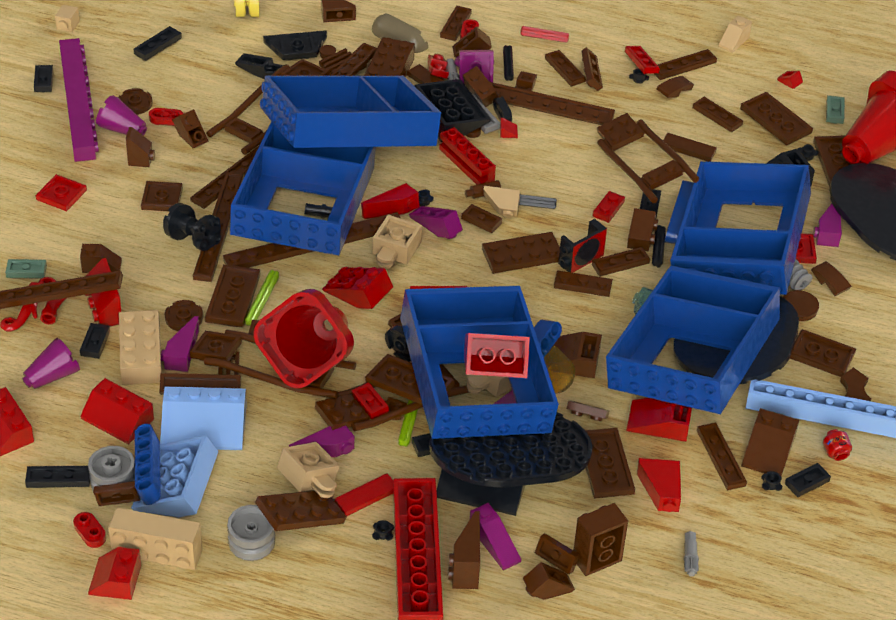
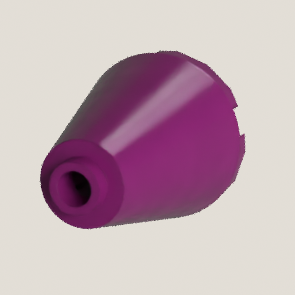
[96,95,147,136]
[22,338,80,389]

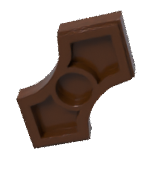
[840,367,872,401]

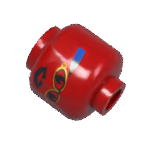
[823,429,853,461]

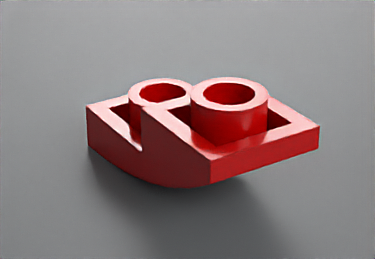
[428,53,449,79]

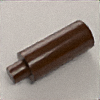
[465,180,501,199]

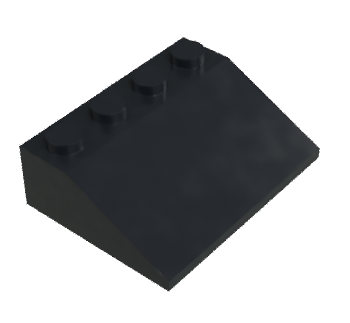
[415,79,491,142]
[436,469,525,516]

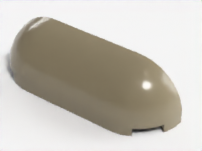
[372,13,428,53]

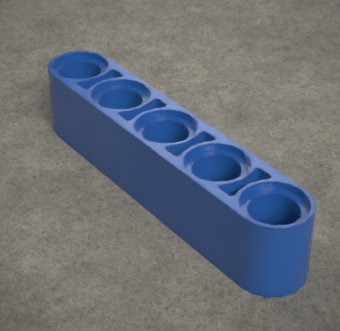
[665,180,694,244]
[135,424,161,505]

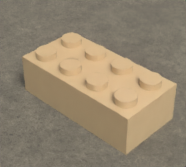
[119,310,162,385]
[108,508,202,570]

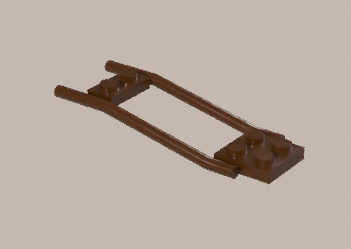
[206,59,329,155]
[597,113,699,203]
[190,330,356,399]
[315,364,471,432]

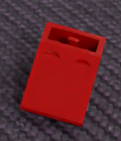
[322,266,393,309]
[626,398,692,442]

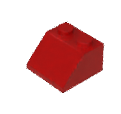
[88,547,142,600]

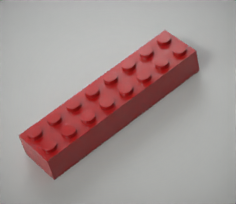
[393,478,443,620]

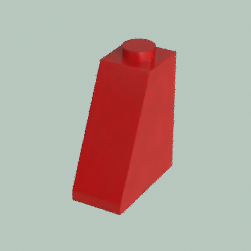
[637,458,681,512]

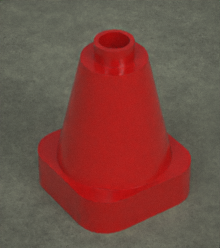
[842,70,896,164]
[254,289,354,388]

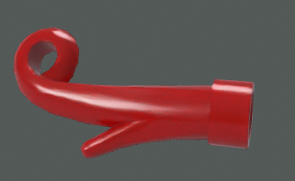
[38,277,67,325]
[0,282,40,332]

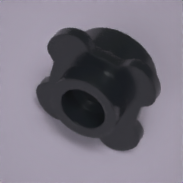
[629,69,649,83]
[797,144,818,161]
[418,189,434,206]
[761,471,783,491]
[372,520,394,541]

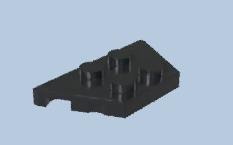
[263,30,327,60]

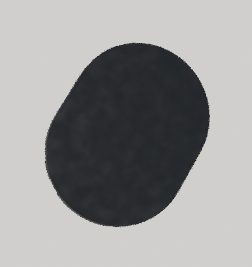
[829,163,896,260]
[673,296,799,384]
[429,412,592,487]

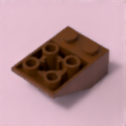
[544,331,602,379]

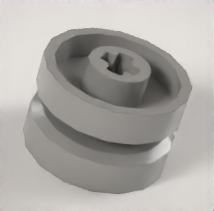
[88,446,135,490]
[227,505,275,561]

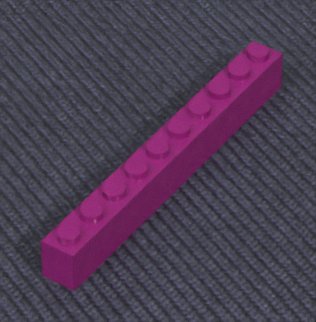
[59,38,99,162]

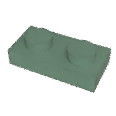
[826,95,845,124]
[5,259,47,278]

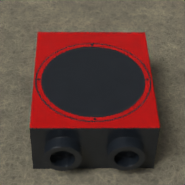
[558,218,607,273]

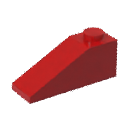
[361,183,420,219]

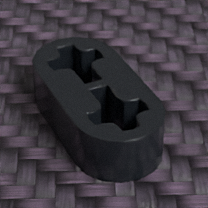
[493,97,512,122]

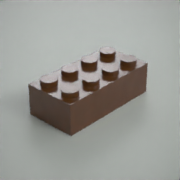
[364,37,415,78]

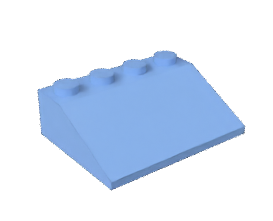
[160,387,247,450]
[131,435,219,518]

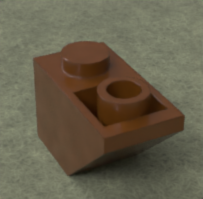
[172,109,209,148]

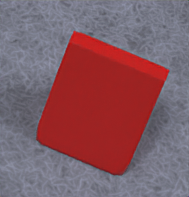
[777,71,803,89]
[500,118,518,138]

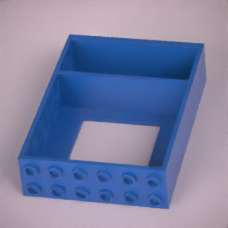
[260,76,441,148]
[230,122,376,256]
[670,161,811,295]
[606,266,780,414]
[400,286,559,439]

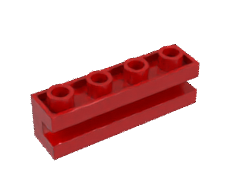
[439,127,496,185]

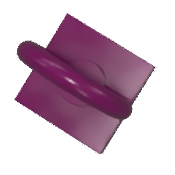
[454,50,494,83]

